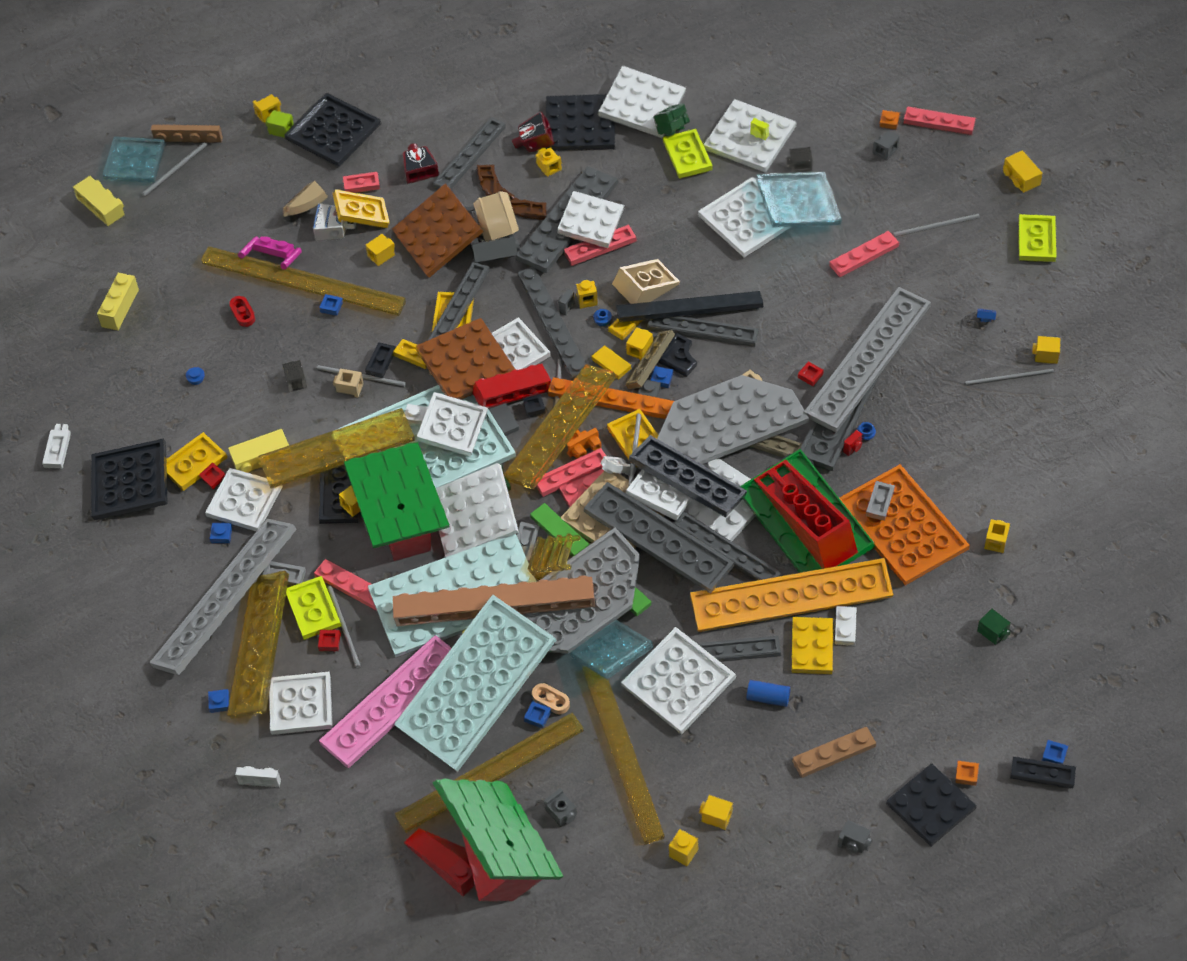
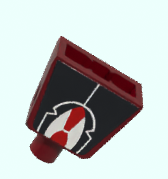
[512,112,554,153]
[403,144,439,184]

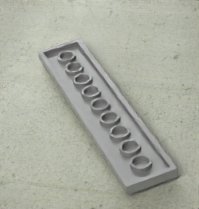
[804,287,931,433]
[149,519,297,675]

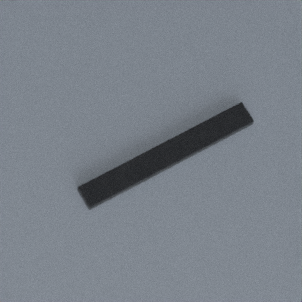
[616,291,764,322]

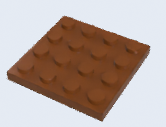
[392,183,484,278]
[416,318,515,400]

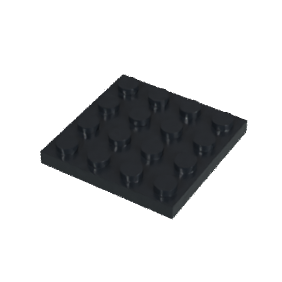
[284,92,381,167]
[546,94,615,151]
[91,438,168,520]

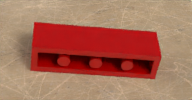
[472,364,551,408]

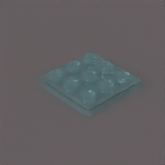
[103,137,165,183]
[570,620,654,679]

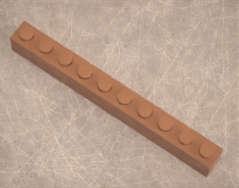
[393,576,595,626]

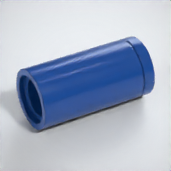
[747,680,791,707]

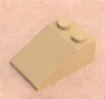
[612,259,680,304]

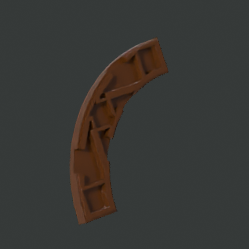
[477,165,546,220]

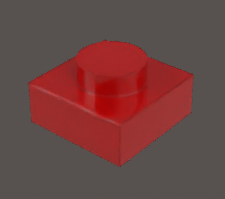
[798,361,824,386]
[843,430,862,456]
[199,462,226,489]
[318,630,341,651]

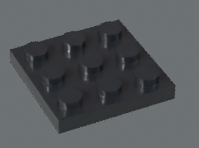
[886,763,977,847]

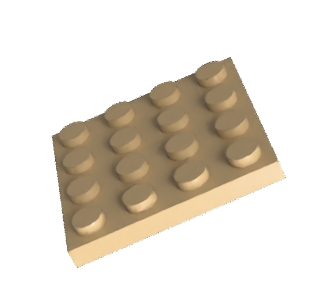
[561,471,665,549]

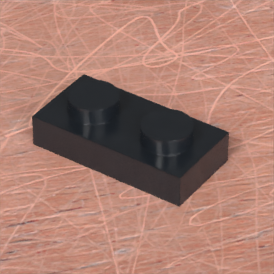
[365,342,396,378]

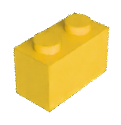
[1003,150,1043,193]

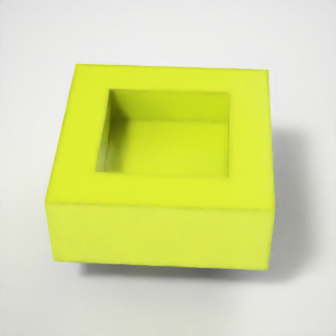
[750,118,769,140]

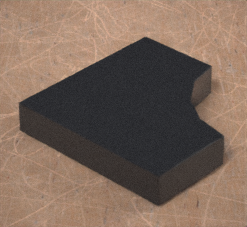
[658,333,697,377]

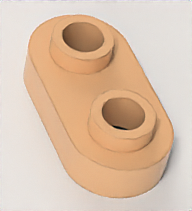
[532,683,570,714]

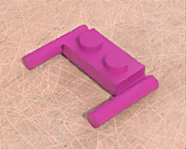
[238,236,302,270]

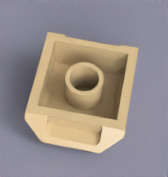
[283,181,328,217]
[473,191,519,241]

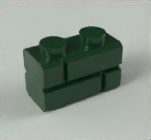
[653,103,690,136]

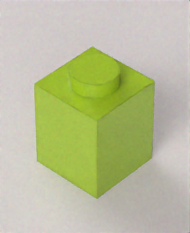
[266,110,294,138]

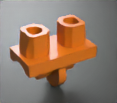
[567,428,602,459]

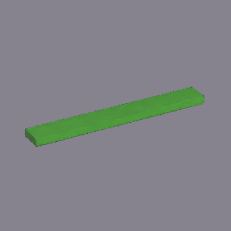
[530,503,652,616]

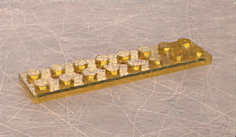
[504,364,617,490]
[258,408,415,489]
[227,570,289,719]

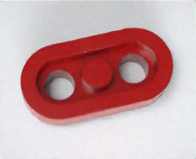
[229,296,255,327]

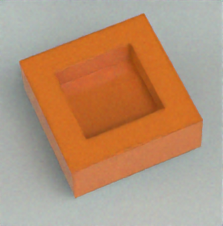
[879,110,900,130]
[955,761,979,786]

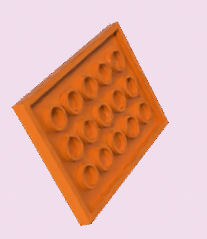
[839,464,970,586]

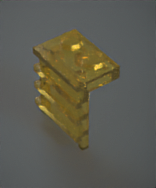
[528,534,581,581]

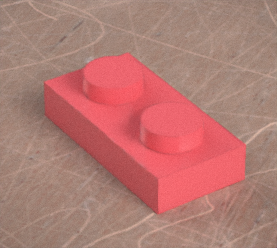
[343,172,380,193]

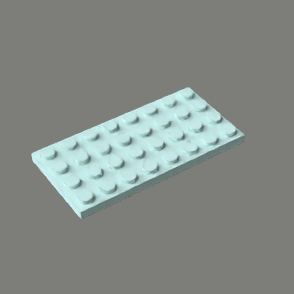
[368,534,536,658]
[394,595,556,772]

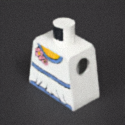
[313,203,356,241]

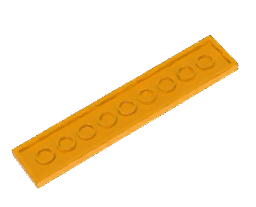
[690,558,893,632]

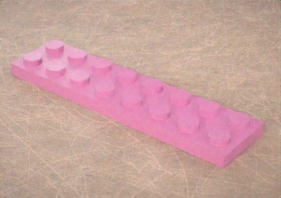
[319,635,452,769]

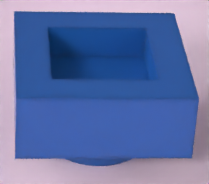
[319,294,343,316]
[977,308,996,322]
[651,366,673,389]
[210,523,233,543]
[208,689,230,713]
[524,701,551,729]
[1042,740,1068,764]

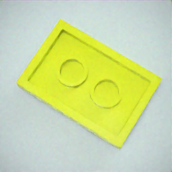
[663,129,712,179]
[1018,214,1056,262]
[285,576,341,640]

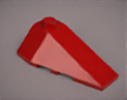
[404,828,475,896]

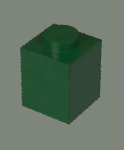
[977,609,1011,645]

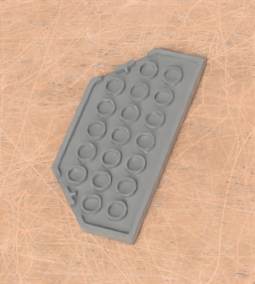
[657,375,809,464]
[522,527,640,654]

